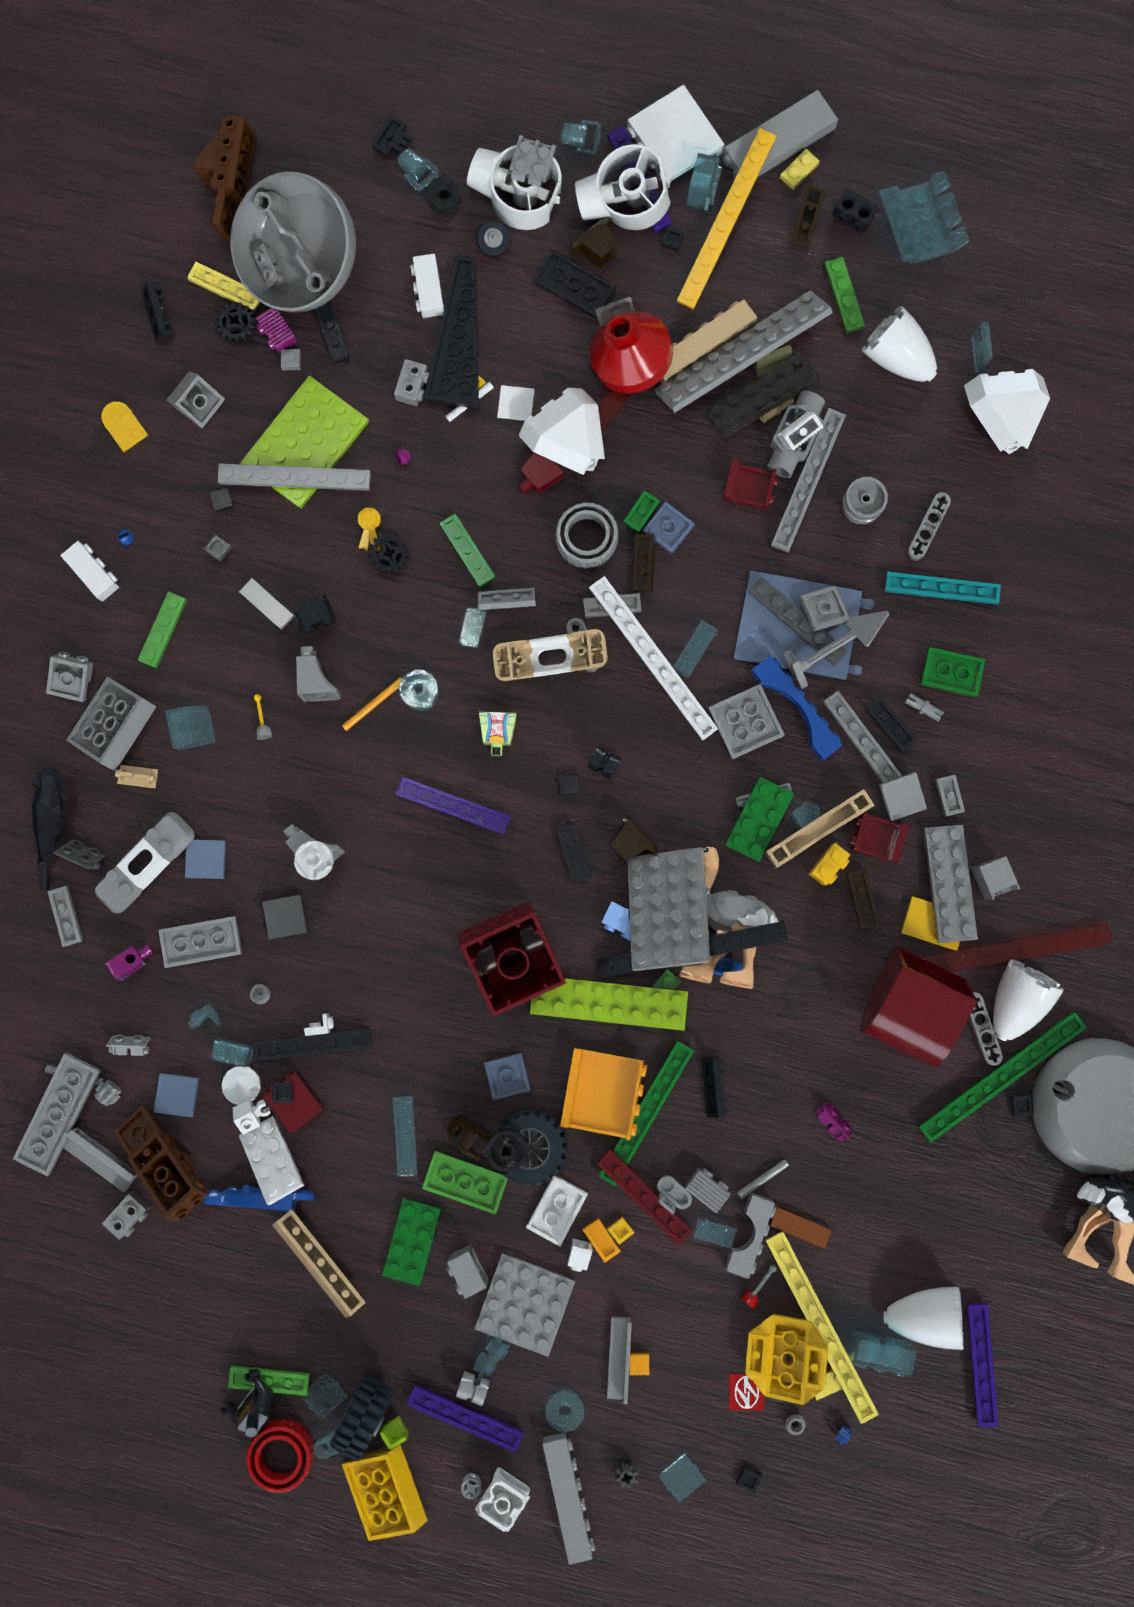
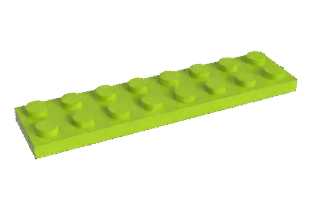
[530,978,688,1031]

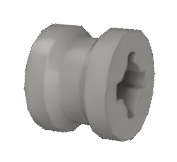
[461,1473,481,1499]

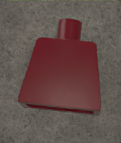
[517,452,564,494]

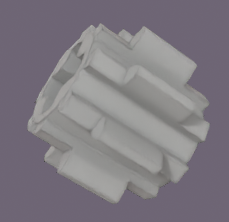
[94,1080,121,1106]

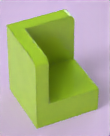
[380,1415,409,1450]

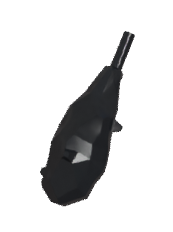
[32,769,67,891]

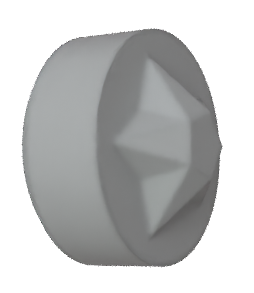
[250,984,271,1005]

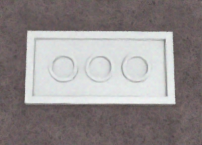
[239,1116,304,1205]

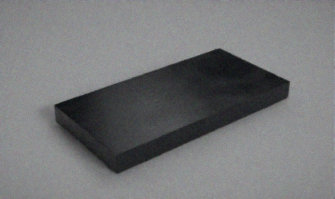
[533,249,616,320]

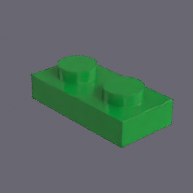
[623,490,660,533]

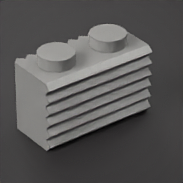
[684,1168,731,1214]

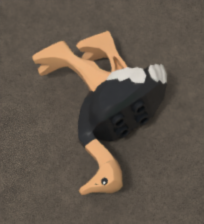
[1062,1175,1134,1284]

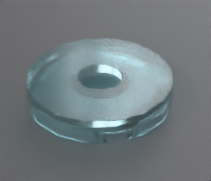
[545,1390,585,1432]

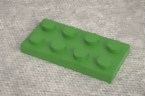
[422,1150,508,1215]

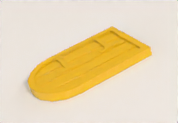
[102,402,148,452]

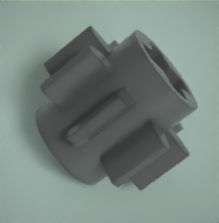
[615,1461,639,1489]

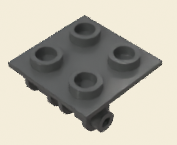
[54,840,106,870]

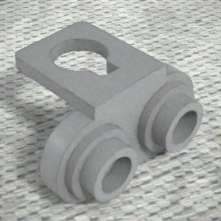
[658,1175,692,1214]

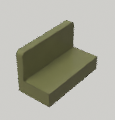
[753,345,796,384]

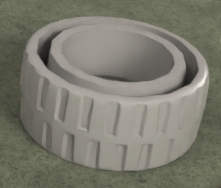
[555,502,619,569]

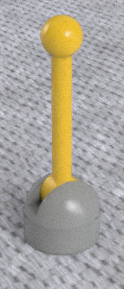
[254,694,272,740]

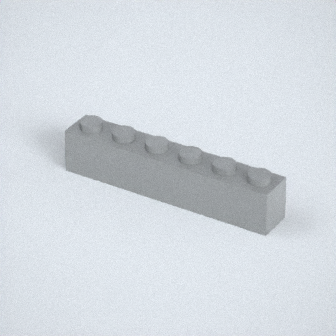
[543,1432,595,1565]

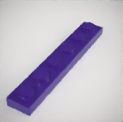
[608,126,672,234]
[396,777,511,835]
[966,1303,998,1427]
[407,1384,524,1452]

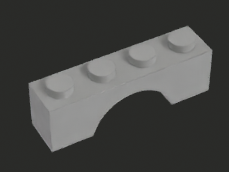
[724,1192,776,1279]

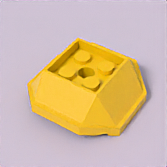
[745,1314,828,1405]

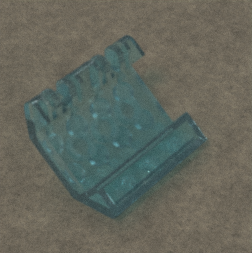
[878,171,970,264]

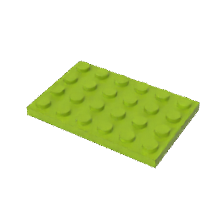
[241,375,369,509]

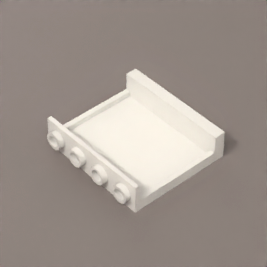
[626,85,725,188]

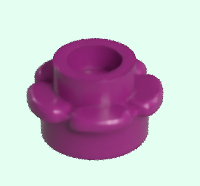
[395,447,411,465]

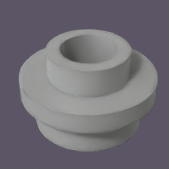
[785,1414,805,1435]

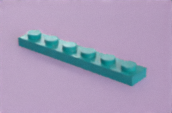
[884,572,1001,605]

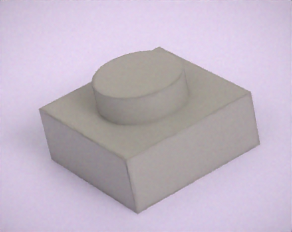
[281,349,301,370]

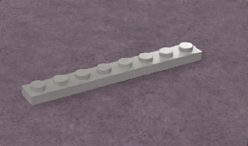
[771,408,846,553]
[218,464,371,491]

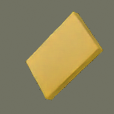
[900,896,960,951]

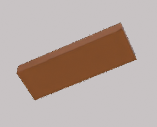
[769,1206,832,1249]

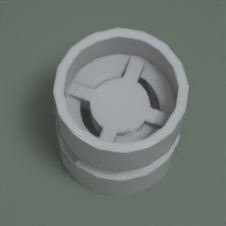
[456,1371,490,1406]

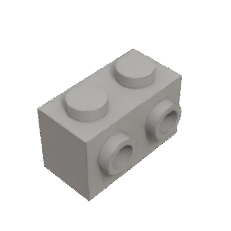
[394,359,430,407]
[102,1191,151,1240]

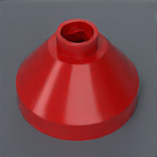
[590,311,673,394]

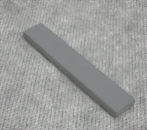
[822,690,902,783]

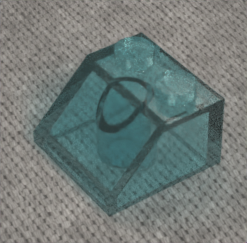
[165,705,216,751]

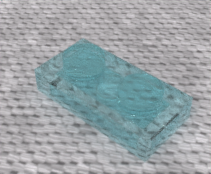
[459,607,486,649]
[693,1217,737,1248]

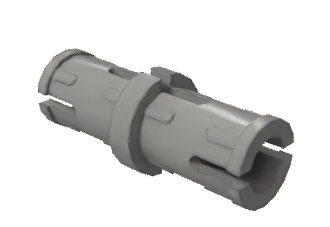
[904,693,944,722]

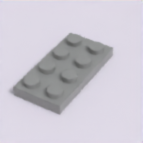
[159,916,242,968]

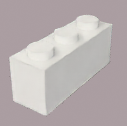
[410,254,444,318]
[61,541,119,602]

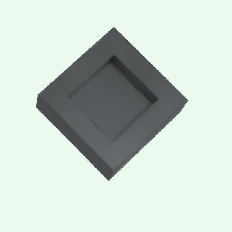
[204,534,232,562]

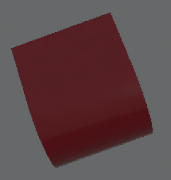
[458,900,566,1017]
[860,945,978,1067]

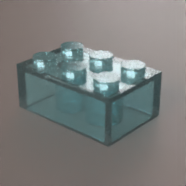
[846,1329,917,1377]

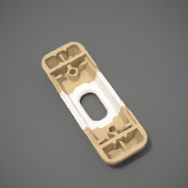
[493,629,608,681]

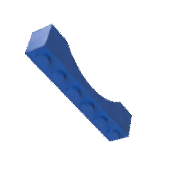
[750,656,842,761]

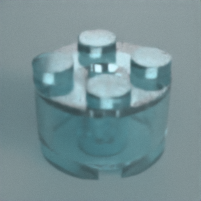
[399,670,439,711]

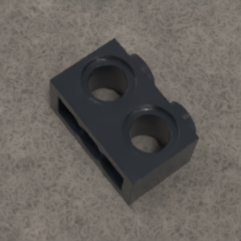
[832,188,879,233]

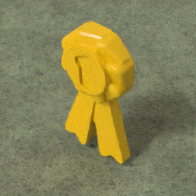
[358,508,381,552]

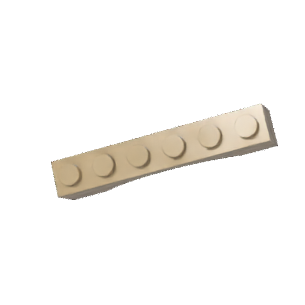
[764,789,874,869]

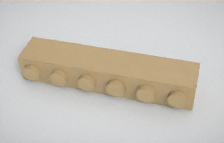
[660,300,757,383]
[272,1209,366,1318]

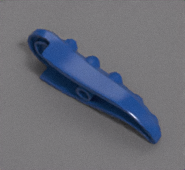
[203,1185,314,1211]

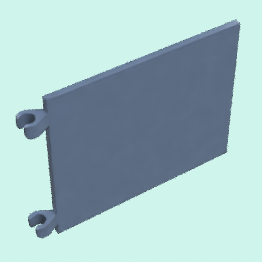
[733,570,874,680]

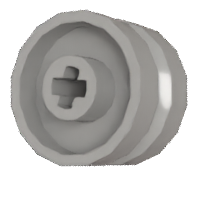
[842,477,888,525]

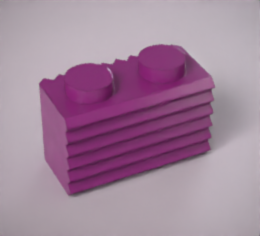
[256,308,297,354]

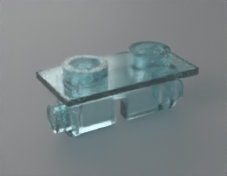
[473,1337,510,1377]

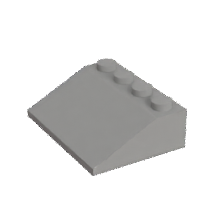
[66,676,156,771]

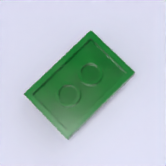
[920,647,986,697]

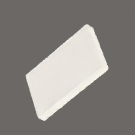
[526,1175,588,1246]

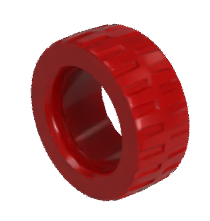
[246,1418,315,1493]

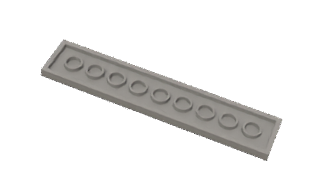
[655,290,832,413]

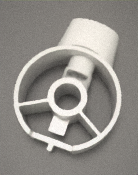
[575,144,671,230]
[467,145,562,230]

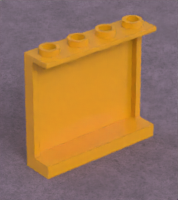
[560,1048,647,1140]

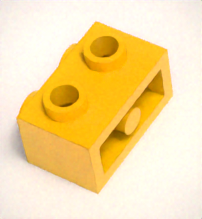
[808,843,850,886]

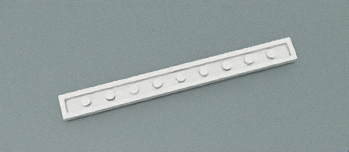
[589,576,718,741]

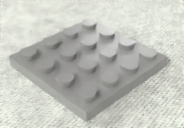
[475,1252,575,1357]

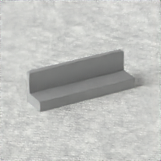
[63,1127,138,1192]
[607,1316,632,1404]

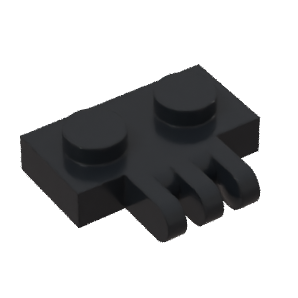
[371,115,413,158]

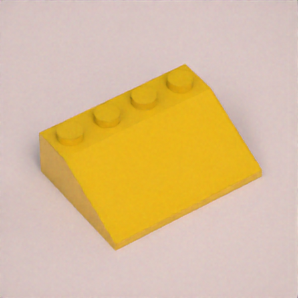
[342,1444,428,1541]

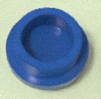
[835,1425,853,1445]

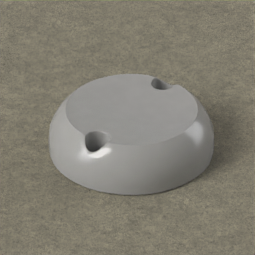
[230,172,356,312]
[1032,1038,1134,1176]

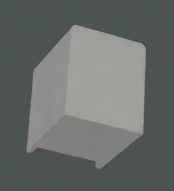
[971,856,1020,901]

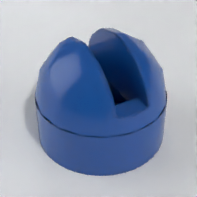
[117,529,134,546]

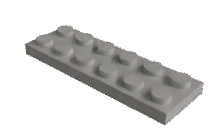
[923,825,978,943]
[13,1053,101,1176]

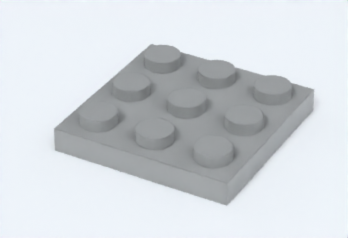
[708,684,785,760]

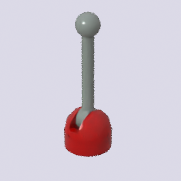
[741,1264,777,1309]

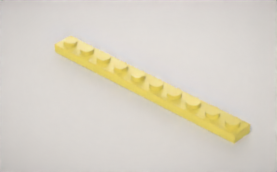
[765,1231,879,1424]

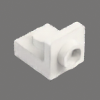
[304,1013,334,1036]

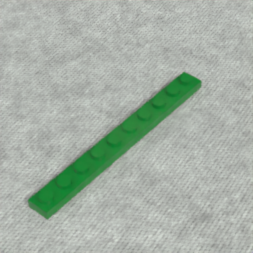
[918,1012,1086,1143]

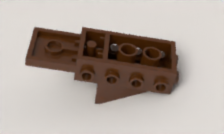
[192,114,256,241]
[114,1105,208,1222]

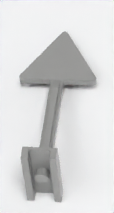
[783,611,889,689]

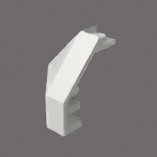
[964,369,1050,454]
[519,388,605,475]

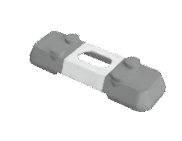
[95,812,195,913]

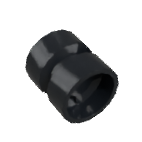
[587,745,622,780]

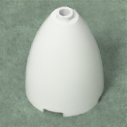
[861,306,937,382]
[993,960,1064,1041]
[884,1287,964,1350]

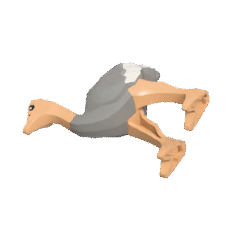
[679,847,778,989]

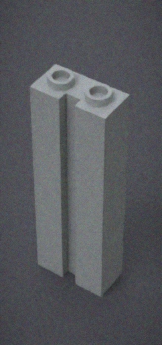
[722,90,838,178]

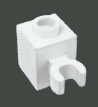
[232,1099,271,1135]

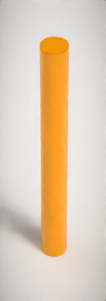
[342,677,405,731]

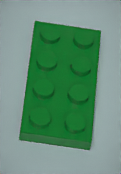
[724,776,794,862]
[382,1198,441,1286]

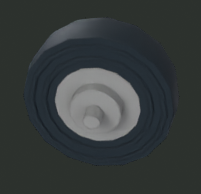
[476,220,509,256]

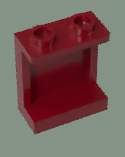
[723,459,779,510]
[849,812,909,863]
[263,1071,326,1134]

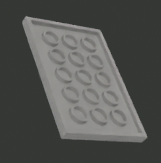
[628,847,710,971]

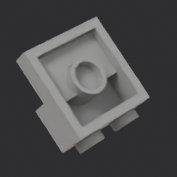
[46,652,93,702]

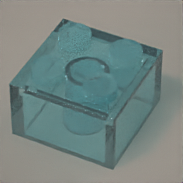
[686,153,722,211]

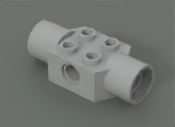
[767,391,825,478]

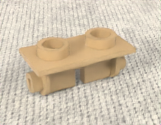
[115,765,158,789]

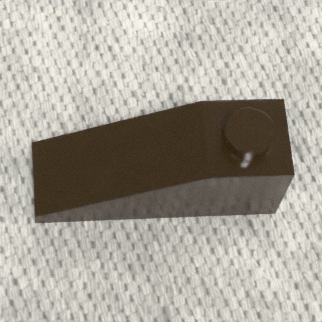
[791,184,826,247]

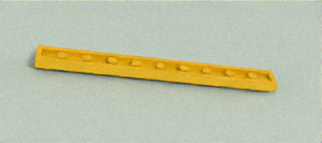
[677,128,776,310]

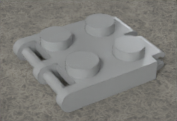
[510,135,556,187]

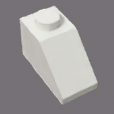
[568,1238,592,1272]

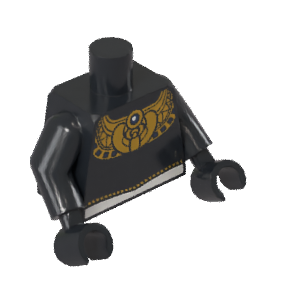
[220,1369,274,1437]

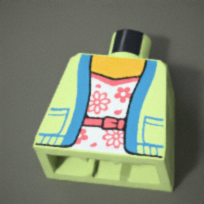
[479,712,517,756]

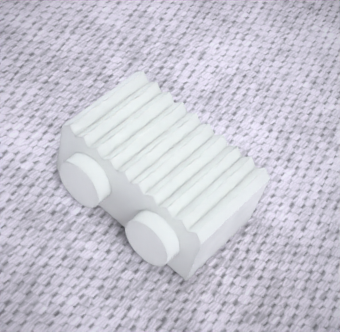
[777,412,823,450]

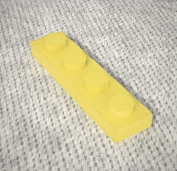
[187,262,260,312]

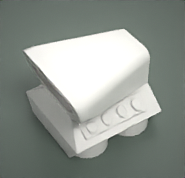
[475,1467,530,1532]

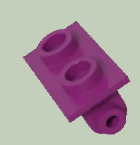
[815,1101,852,1142]

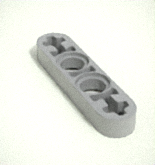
[907,492,951,561]
[969,992,1003,1066]

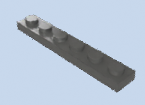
[748,577,848,667]

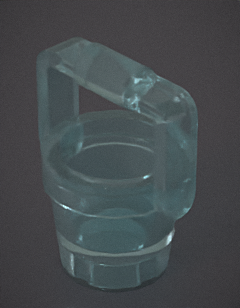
[561,119,602,154]
[397,149,439,191]

